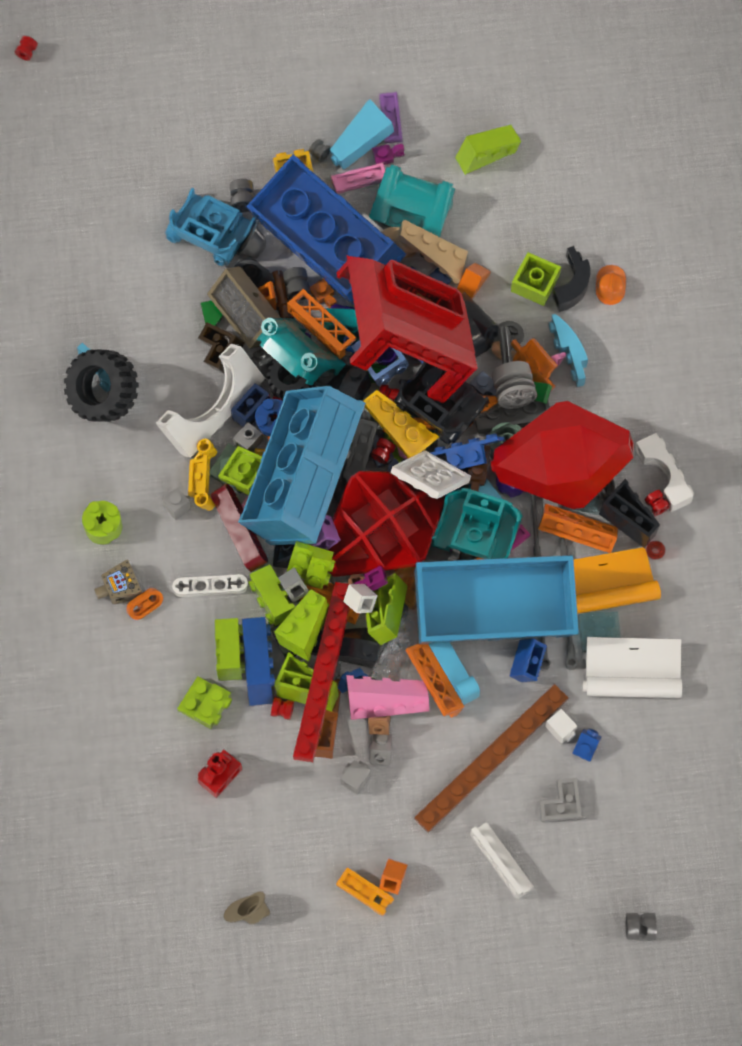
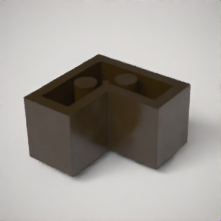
[198,322,245,374]

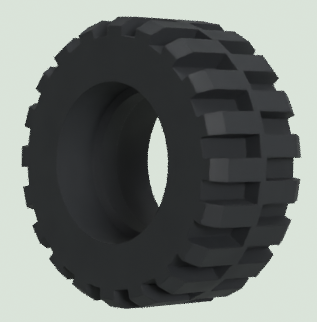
[64,349,139,422]

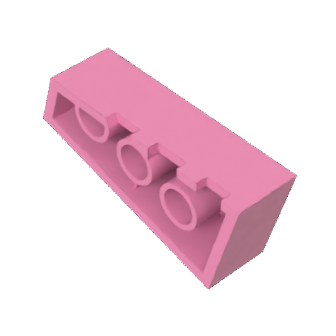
[346,675,429,720]

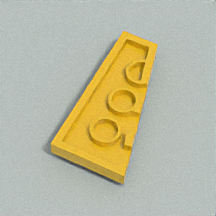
[363,390,440,458]

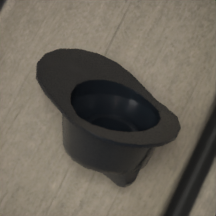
[234,259,274,288]

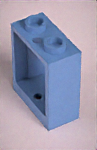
[351,340,409,387]

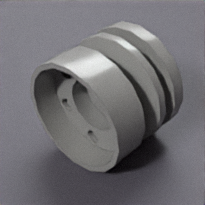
[492,361,537,409]

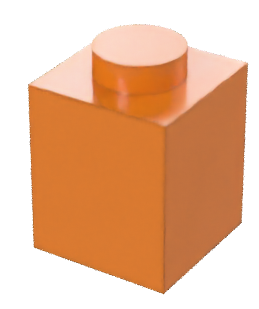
[379,858,408,895]

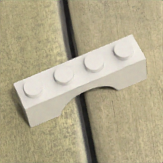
[635,433,694,512]

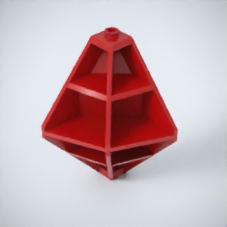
[491,401,634,509]
[328,471,445,577]

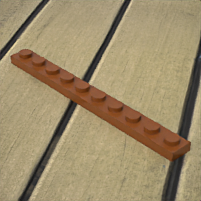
[414,684,569,833]

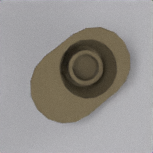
[224,891,270,924]

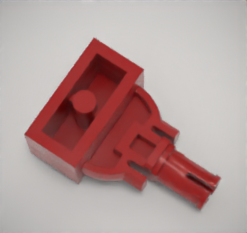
[197,749,242,798]

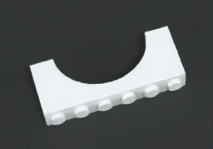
[156,344,265,458]

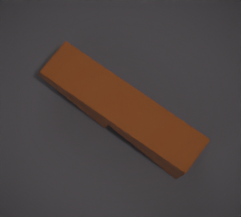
[315,679,341,759]

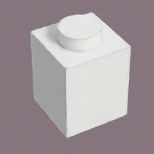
[343,584,378,613]
[545,709,577,744]

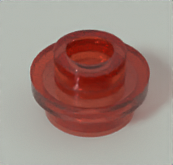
[646,541,666,560]

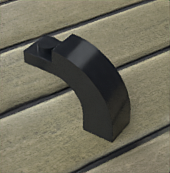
[552,246,590,312]

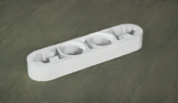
[172,574,248,597]

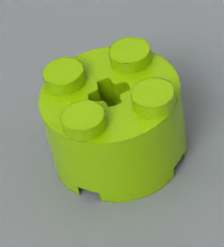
[82,501,123,545]

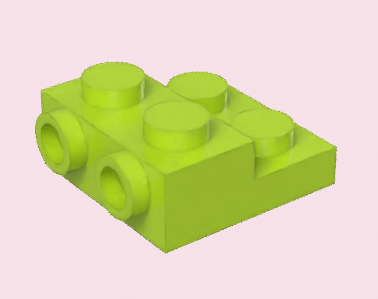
[218,446,262,495]
[287,541,335,589]
[177,676,232,729]

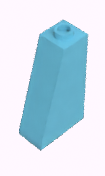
[330,99,394,170]

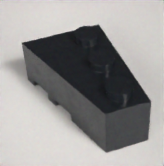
[599,478,660,548]

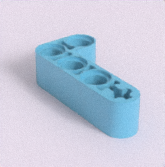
[428,642,480,705]

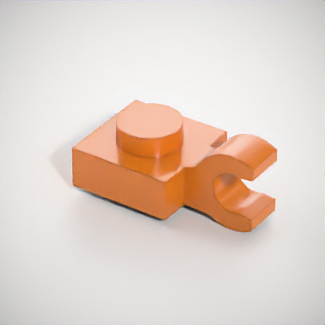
[310,278,337,308]

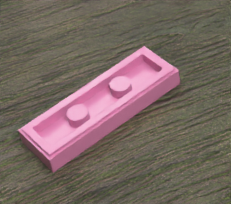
[331,163,385,194]

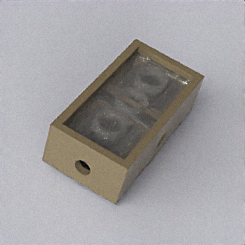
[207,267,281,349]

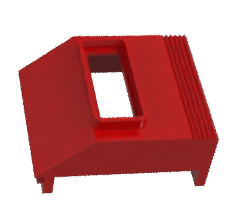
[336,255,478,403]

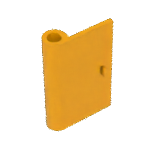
[573,547,661,614]

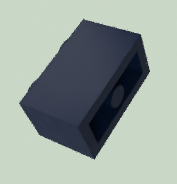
[231,383,270,427]

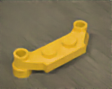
[188,439,217,511]

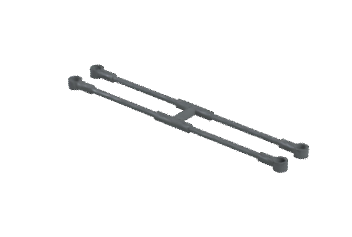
[531,494,578,671]

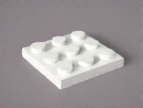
[391,451,471,499]

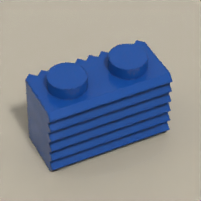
[509,638,547,683]

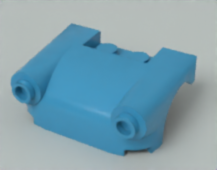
[165,188,256,266]

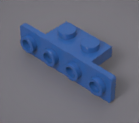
[431,434,505,470]

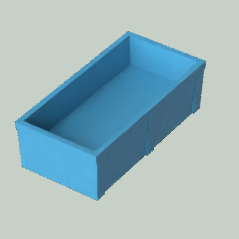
[238,386,365,545]
[415,555,579,645]

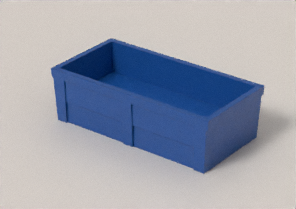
[246,154,407,307]

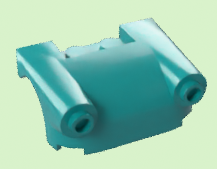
[369,165,455,237]
[257,318,346,385]
[431,488,523,559]

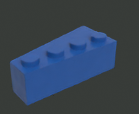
[242,617,275,706]

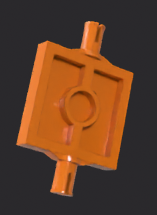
[510,338,558,391]

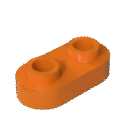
[126,588,163,620]

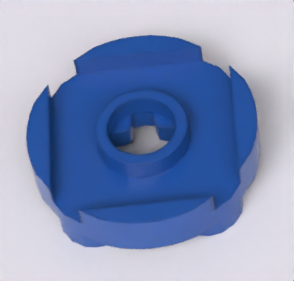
[255,399,283,436]

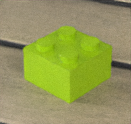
[511,252,561,306]

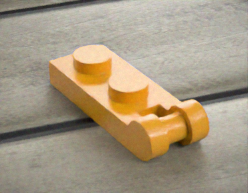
[336,867,394,916]

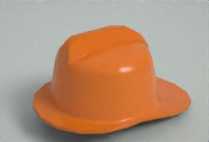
[596,265,626,305]

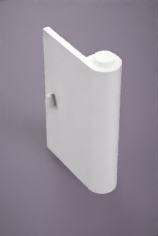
[582,637,682,698]

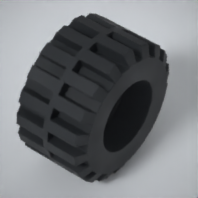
[267,359,317,401]

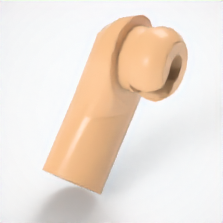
[491,341,516,360]

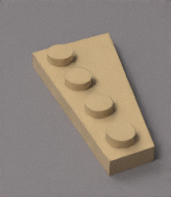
[397,220,468,284]

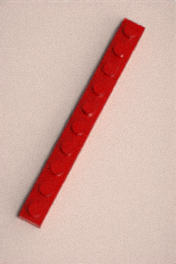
[293,582,350,763]

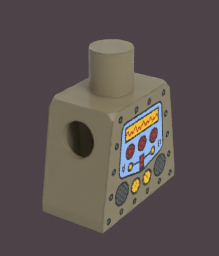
[94,559,142,604]

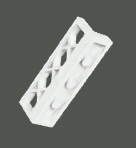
[470,822,534,900]

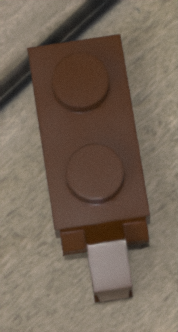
[467,445,491,492]

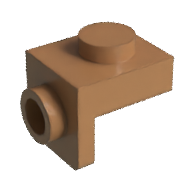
[368,716,391,735]

